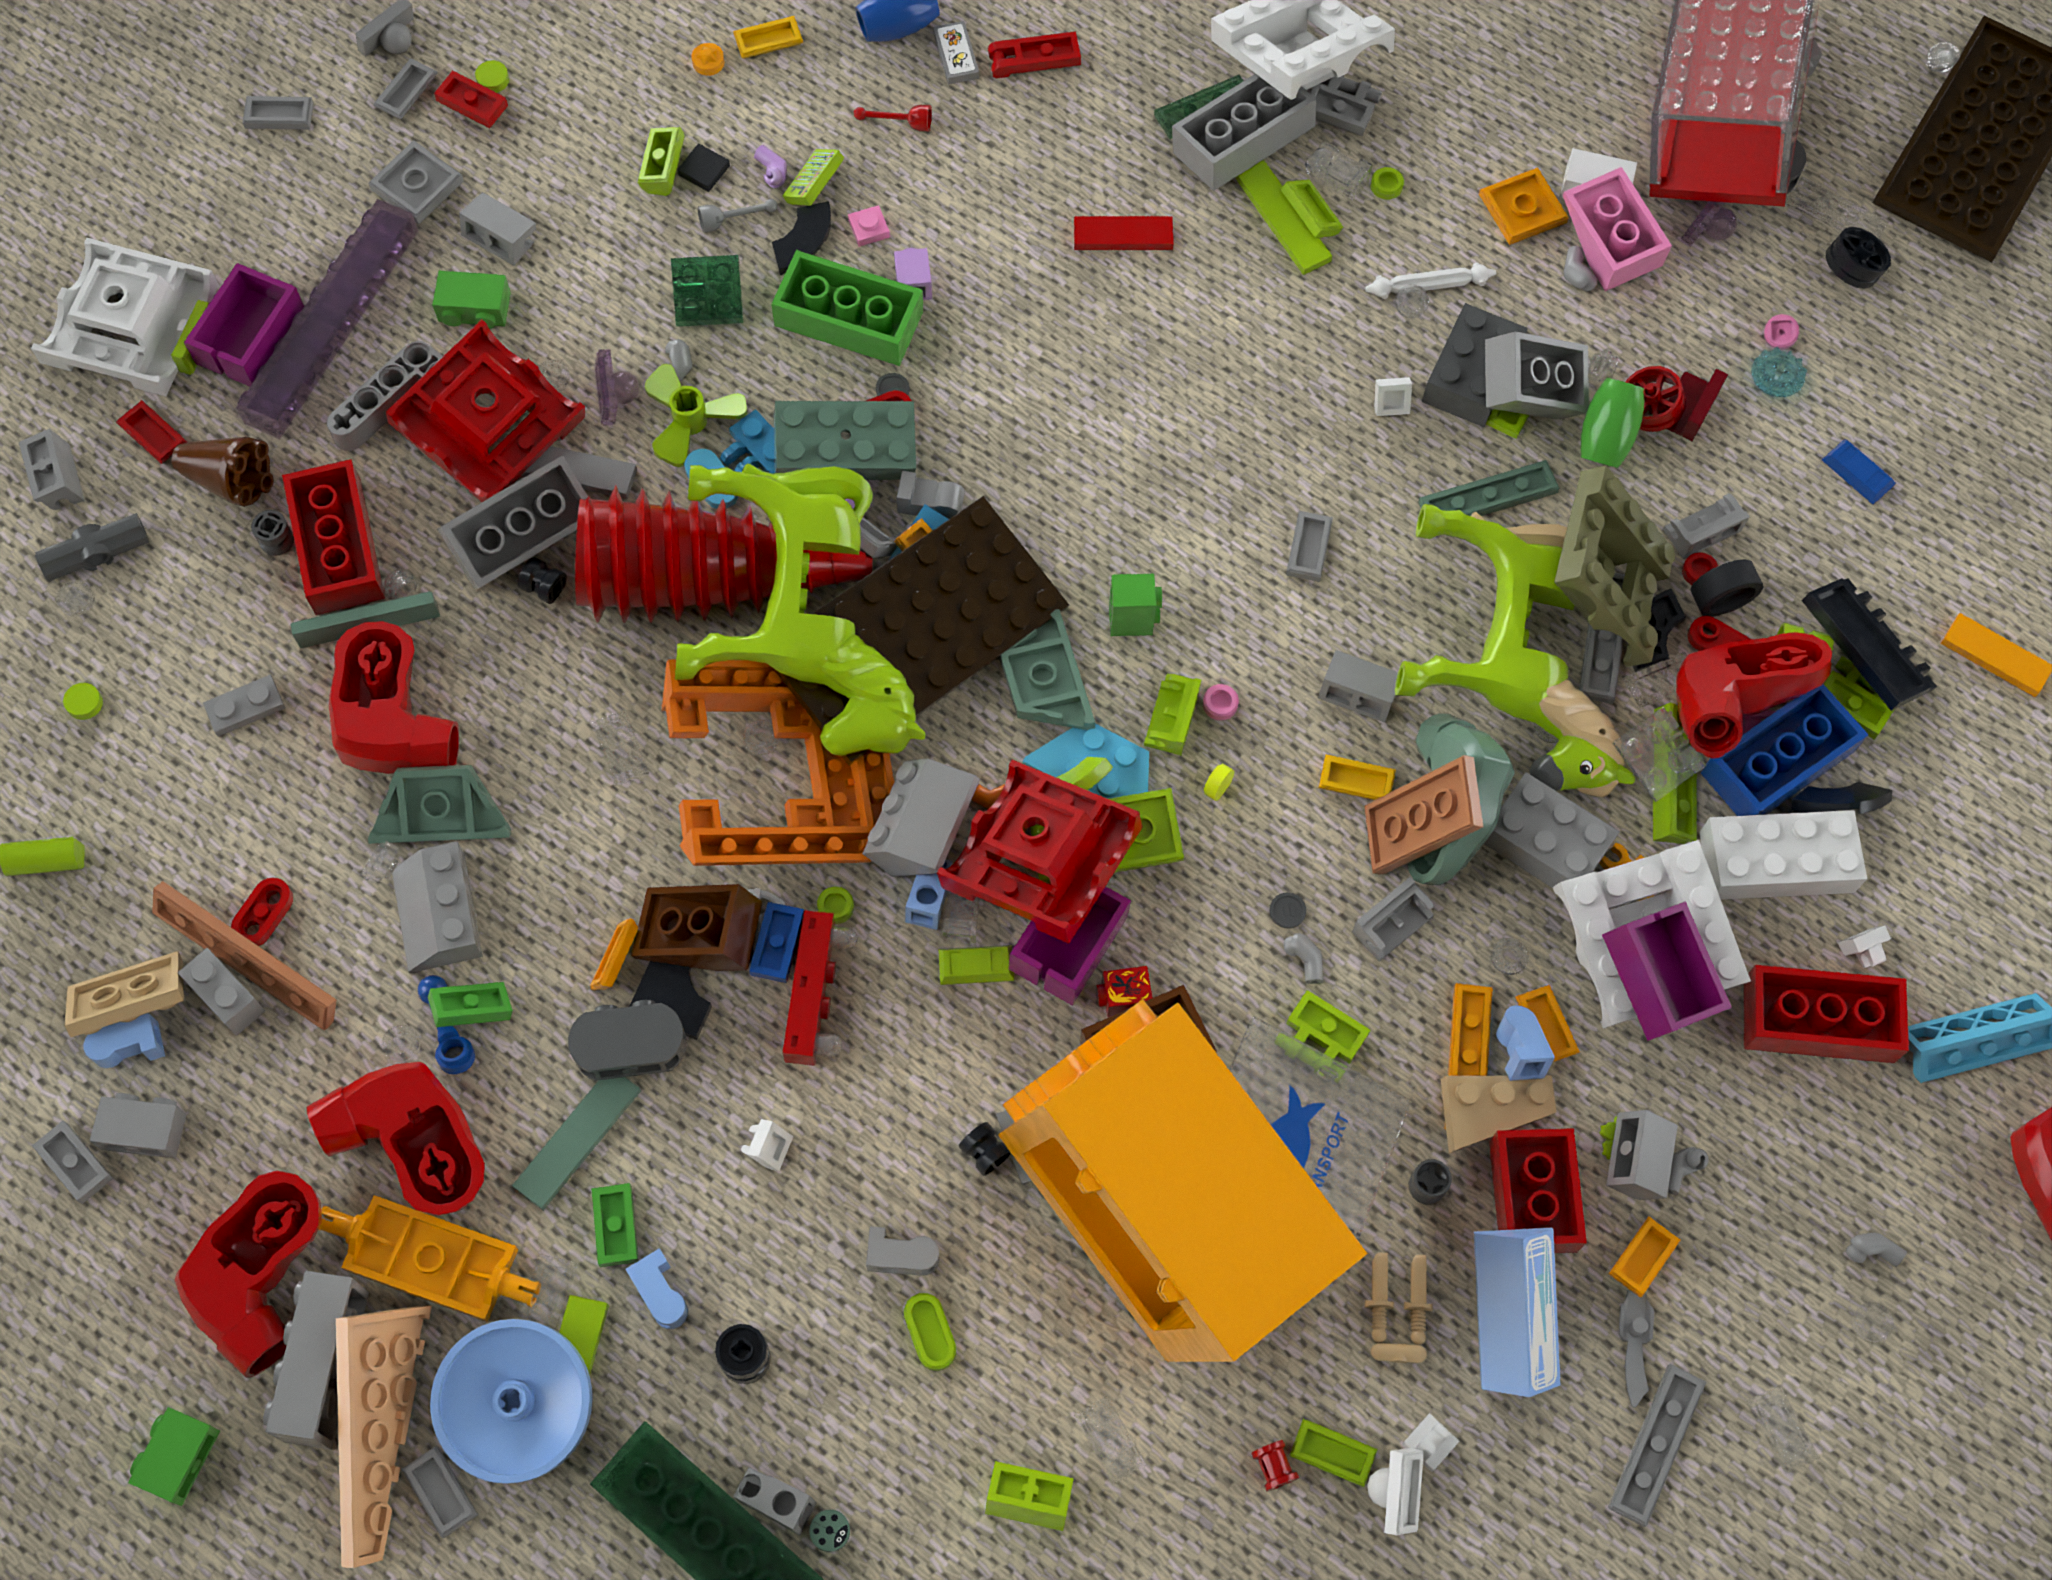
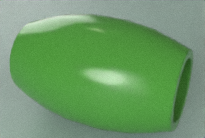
[1580,378,1644,468]

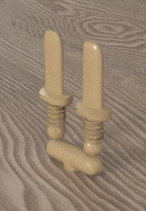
[1365,1252,1433,1363]

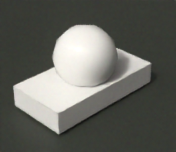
[1367,1448,1424,1536]

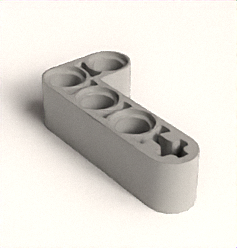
[327,341,443,451]

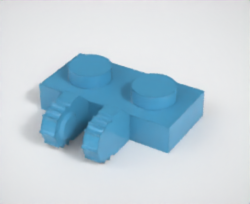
[720,409,775,474]

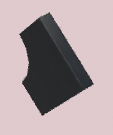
[629,961,712,1040]

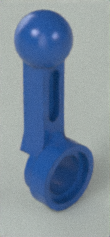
[418,975,475,1074]

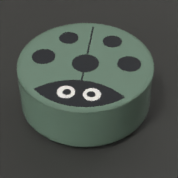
[809,1510,850,1552]

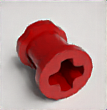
[1251,1440,1299,1492]

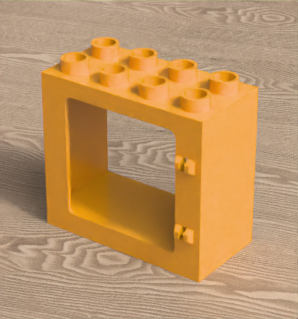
[998,999,1368,1362]

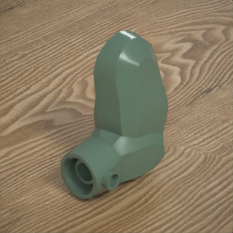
[1408,713,1515,885]

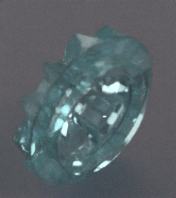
[1751,346,1807,397]

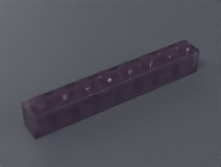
[236,199,418,440]

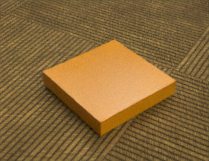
[1479,167,1569,245]

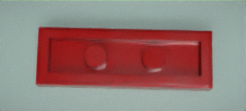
[1074,216,1174,250]

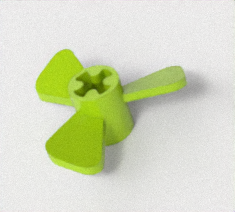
[645,363,748,467]

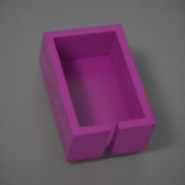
[184,263,306,388]
[1009,886,1131,1006]
[1602,901,1732,1041]

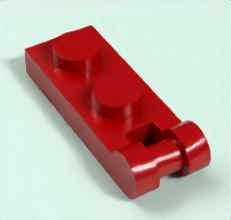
[987,31,1081,79]

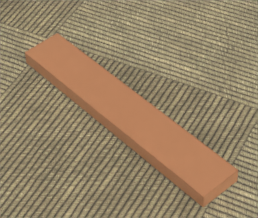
[152,881,337,1030]

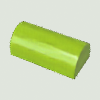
[637,127,685,196]
[0,837,85,876]

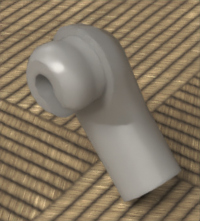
[1563,246,1597,292]
[665,339,693,382]
[1283,933,1324,984]
[1668,1147,1709,1195]
[1846,1232,1907,1267]

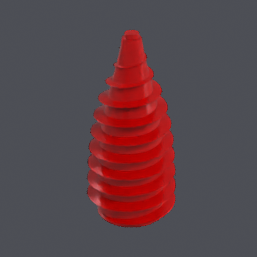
[575,486,872,623]

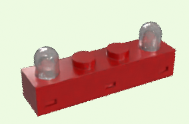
[782,910,858,1066]

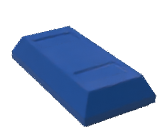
[1822,439,1896,505]

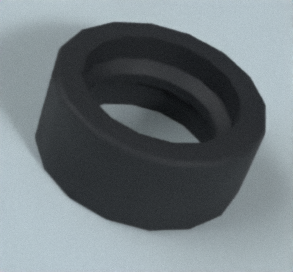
[1690,559,1764,617]

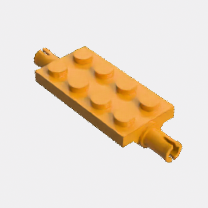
[319,1195,541,1322]

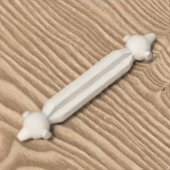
[1365,262,1496,299]

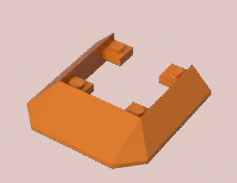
[662,659,894,866]

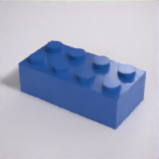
[1701,684,1868,816]

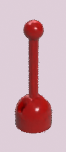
[854,105,932,132]

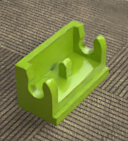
[1144,674,1202,756]
[985,1461,1074,1531]

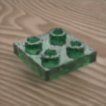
[671,255,744,327]

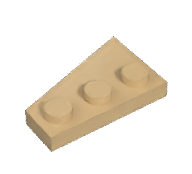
[1441,1075,1557,1154]

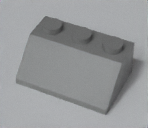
[862,758,980,877]
[392,841,483,973]

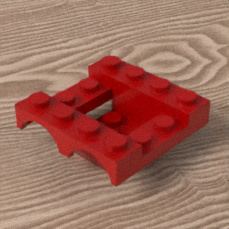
[386,319,585,502]
[937,759,1143,944]

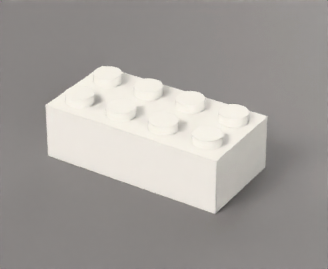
[1699,810,1867,900]

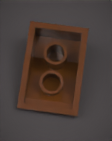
[631,884,763,971]

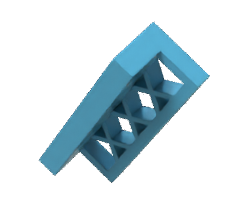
[1908,993,2052,1083]

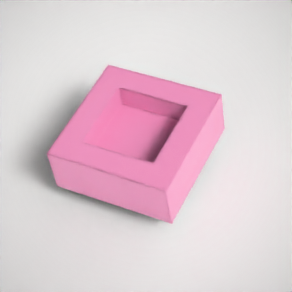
[848,205,890,247]

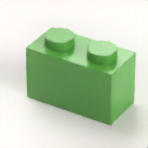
[432,270,511,329]
[1109,573,1162,636]
[128,1407,220,1506]

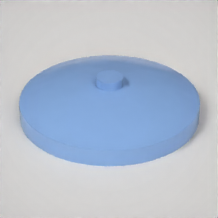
[430,1319,593,1484]

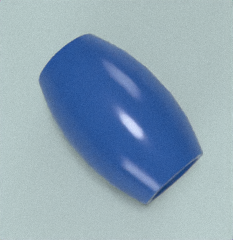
[855,0,940,42]

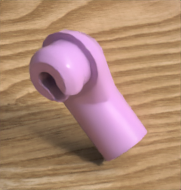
[754,145,787,188]

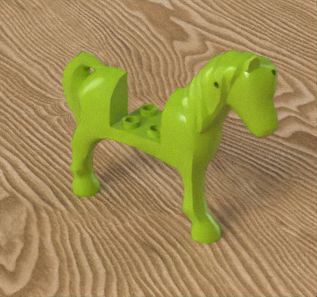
[675,463,926,756]

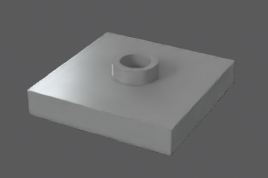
[368,140,464,224]

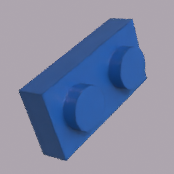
[749,902,804,983]

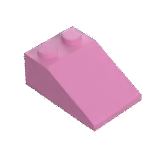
[1563,167,1672,291]

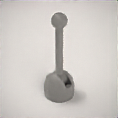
[697,199,778,233]

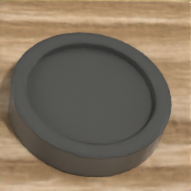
[876,373,910,396]
[1269,892,1306,929]

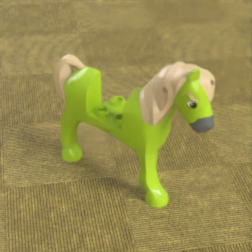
[1395,504,1635,797]

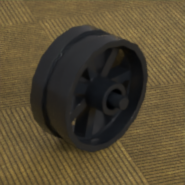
[1825,227,1891,289]

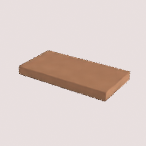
[1364,755,1483,875]

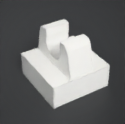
[1374,377,1412,416]
[1837,926,1891,968]
[741,1119,793,1171]
[1402,1413,1459,1472]

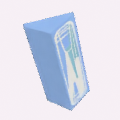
[1474,1228,1560,1397]

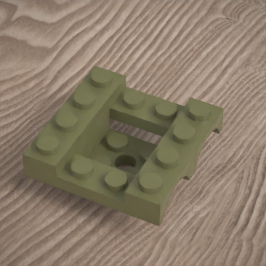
[1554,465,1675,667]

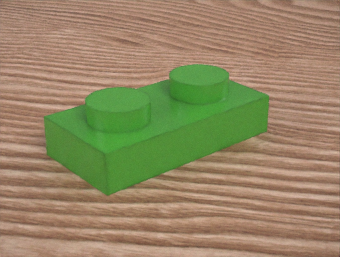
[428,982,513,1027]
[591,1183,639,1268]

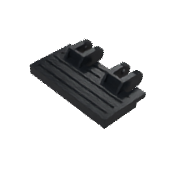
[1801,578,1938,711]

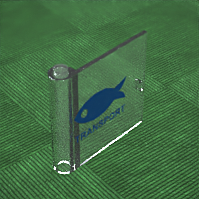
[1229,1016,1412,1241]

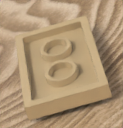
[65,951,184,1038]

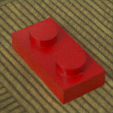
[434,70,508,129]

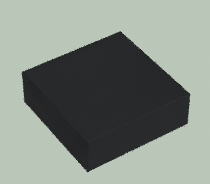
[677,143,730,192]

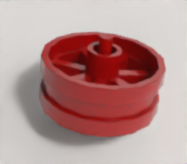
[1626,366,1686,432]

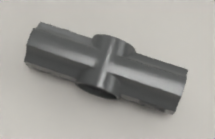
[35,513,149,582]

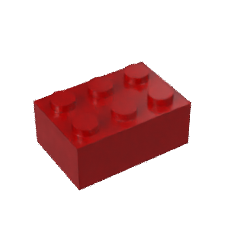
[1489,1128,1587,1253]

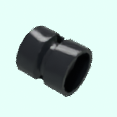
[715,1324,771,1384]

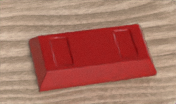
[116,400,188,464]

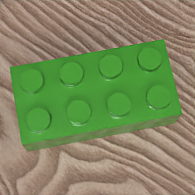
[771,250,923,366]

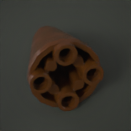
[171,437,274,507]

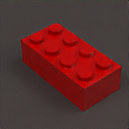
[282,459,385,615]
[1744,965,1909,1063]

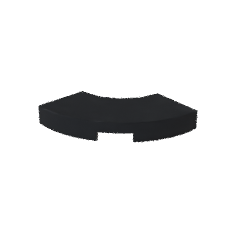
[772,201,831,275]
[1633,588,1686,673]
[1791,782,1892,814]

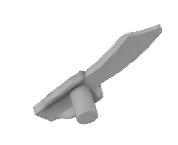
[1619,1290,1654,1408]

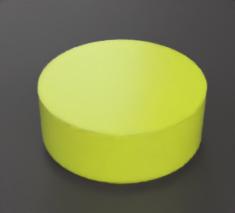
[1204,764,1235,801]

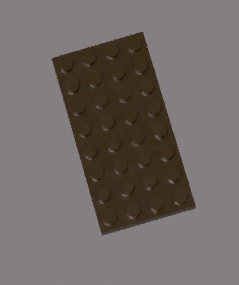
[1872,15,2052,263]
[773,496,1069,765]

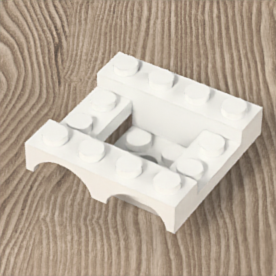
[1211,0,1395,100]
[31,238,219,397]
[1553,840,1751,1029]

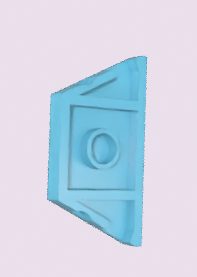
[1023,723,1149,799]

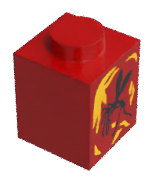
[1096,966,1153,1017]

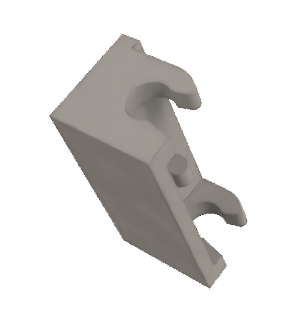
[459,192,536,266]
[19,428,85,510]
[1663,493,1750,559]
[1318,650,1398,723]
[1352,876,1434,962]

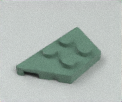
[1000,609,1095,730]
[368,765,512,844]

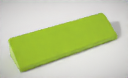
[1653,702,1697,844]

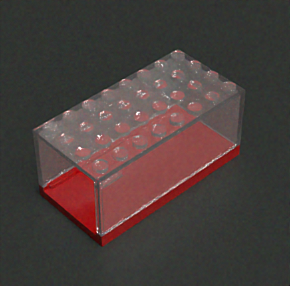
[1649,0,1819,207]

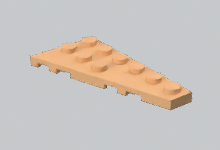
[336,1305,432,1568]

